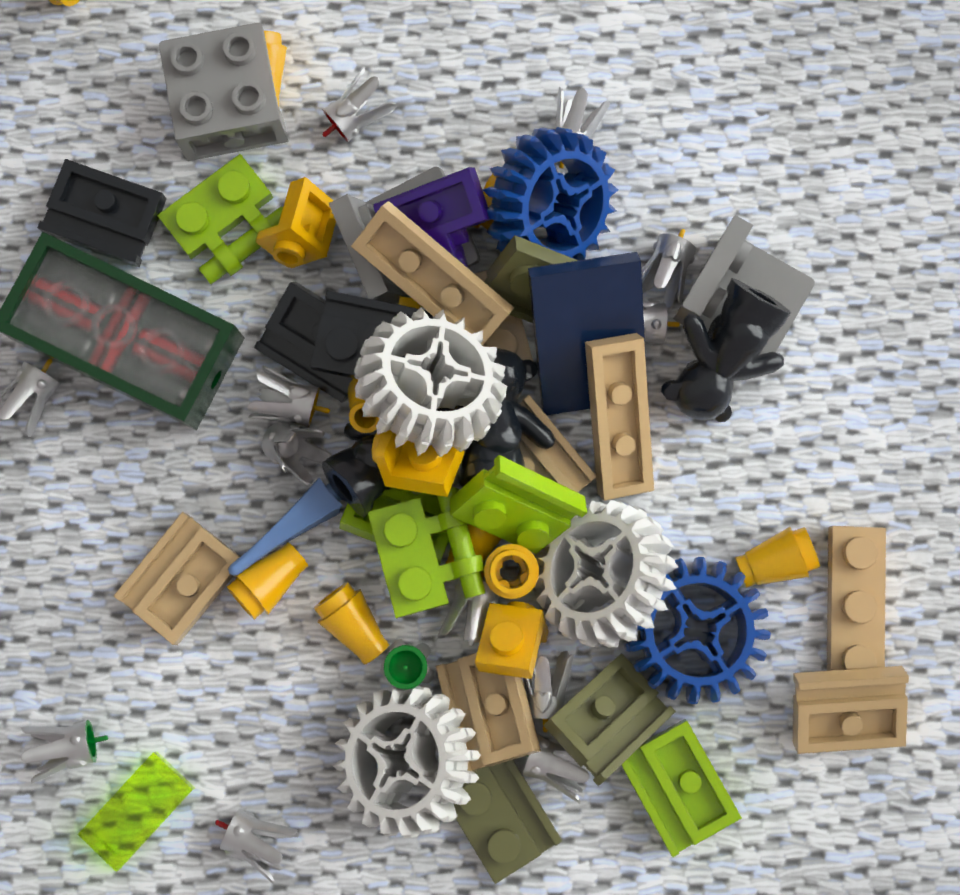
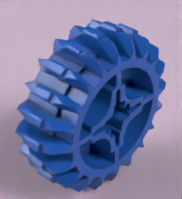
[483,127,619,261]
[624,557,771,704]

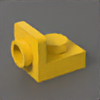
[256,177,336,268]
[372,430,465,497]

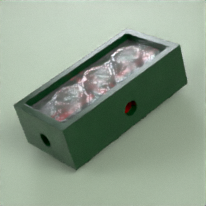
[0,231,245,431]

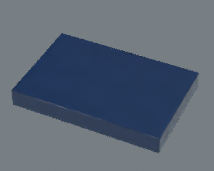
[528,252,646,416]

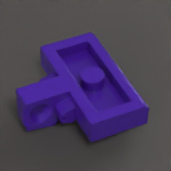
[373,167,491,269]

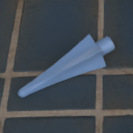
[228,478,343,576]

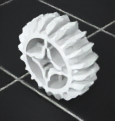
[354,307,508,457]
[536,500,678,648]
[333,686,481,838]

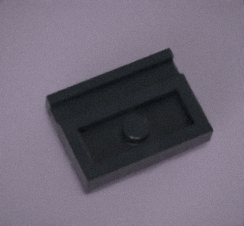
[37,159,167,268]
[254,282,353,403]
[310,290,433,379]

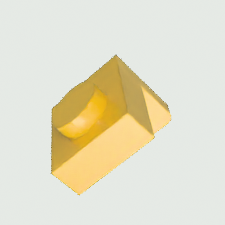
[475,601,549,679]

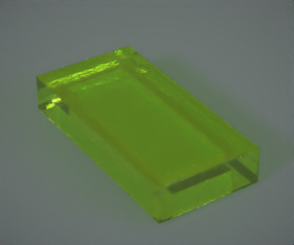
[77,751,195,872]

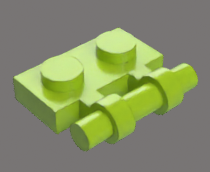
[157,154,283,285]
[368,488,486,619]

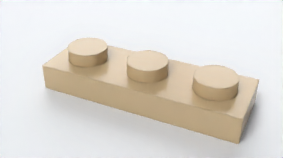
[351,201,514,346]
[585,333,654,501]
[827,526,886,671]

